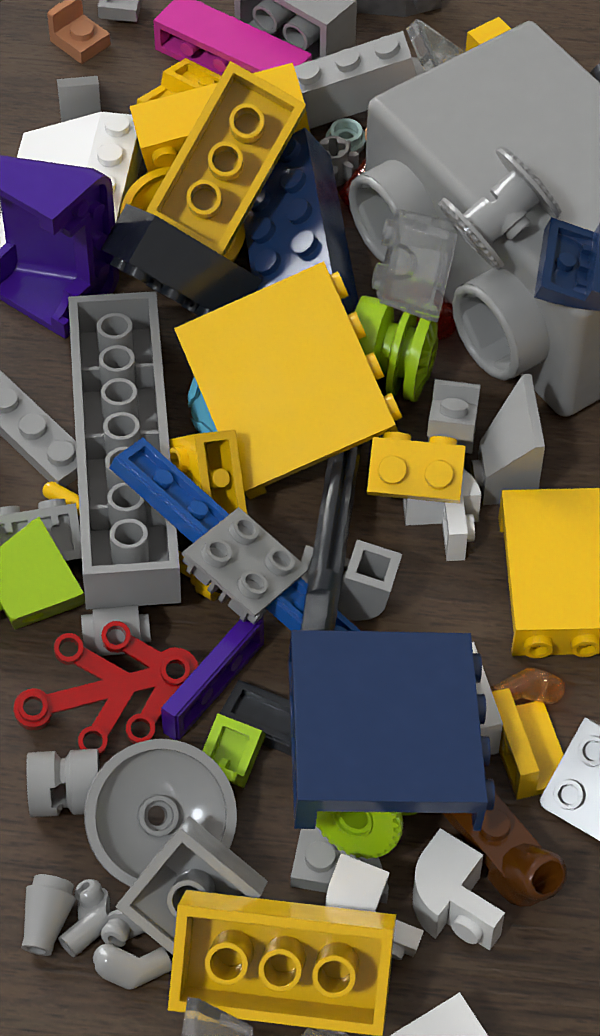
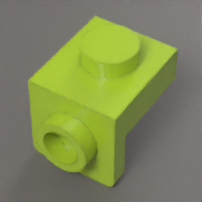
[203,714,266,788]

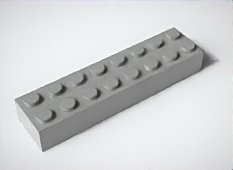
[68,291,181,609]

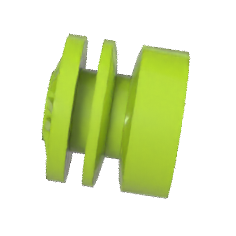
[354,295,439,402]

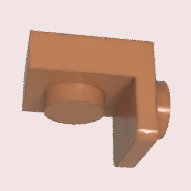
[47,0,111,64]

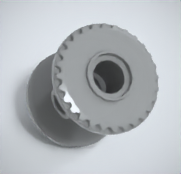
[439,146,562,270]

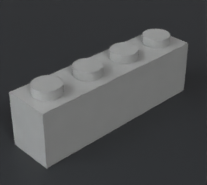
[294,31,417,129]

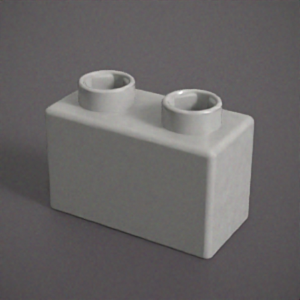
[349,21,600,417]

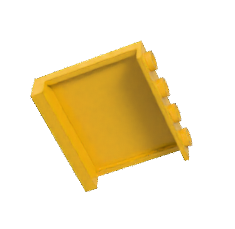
[174,261,403,499]
[498,488,600,658]

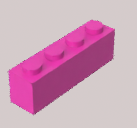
[153,0,312,76]

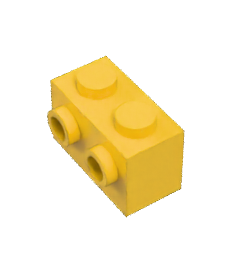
[169,429,247,514]

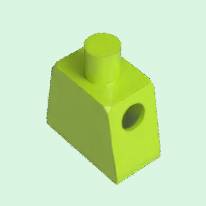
[0,517,85,629]

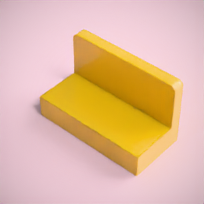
[492,688,564,800]

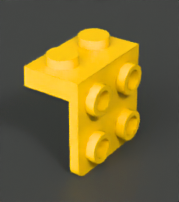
[367,432,466,504]

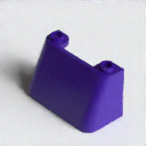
[0,155,119,339]

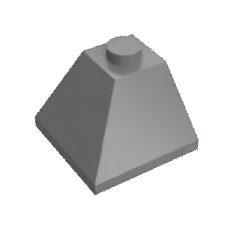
[470,374,545,505]

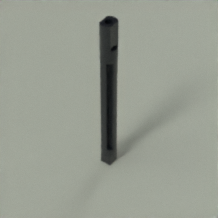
[300,444,362,631]

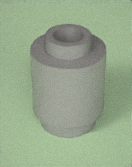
[81,605,151,656]

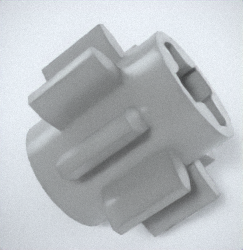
[319,136,359,187]

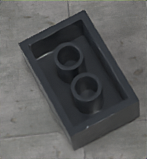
[101,204,262,317]

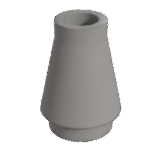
[21,874,76,956]

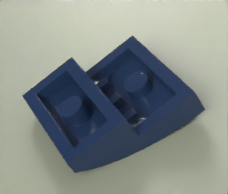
[534,217,600,311]

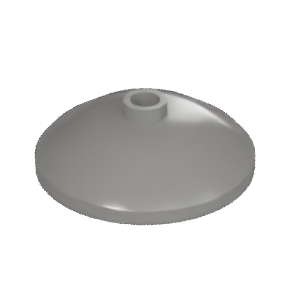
[84,739,237,887]

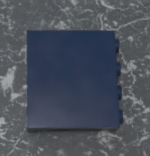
[288,630,495,831]

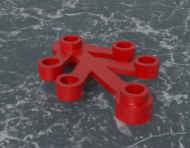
[14,621,199,756]

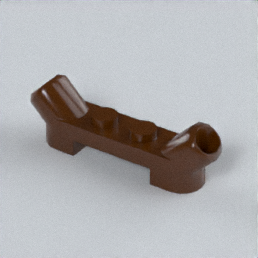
[442,793,567,907]

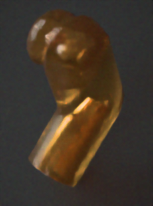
[490,667,565,705]

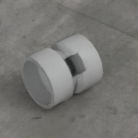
[26,748,100,818]

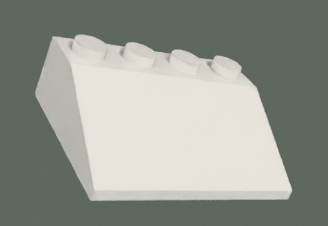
[0,112,143,248]

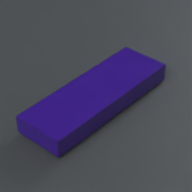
[161,617,264,740]

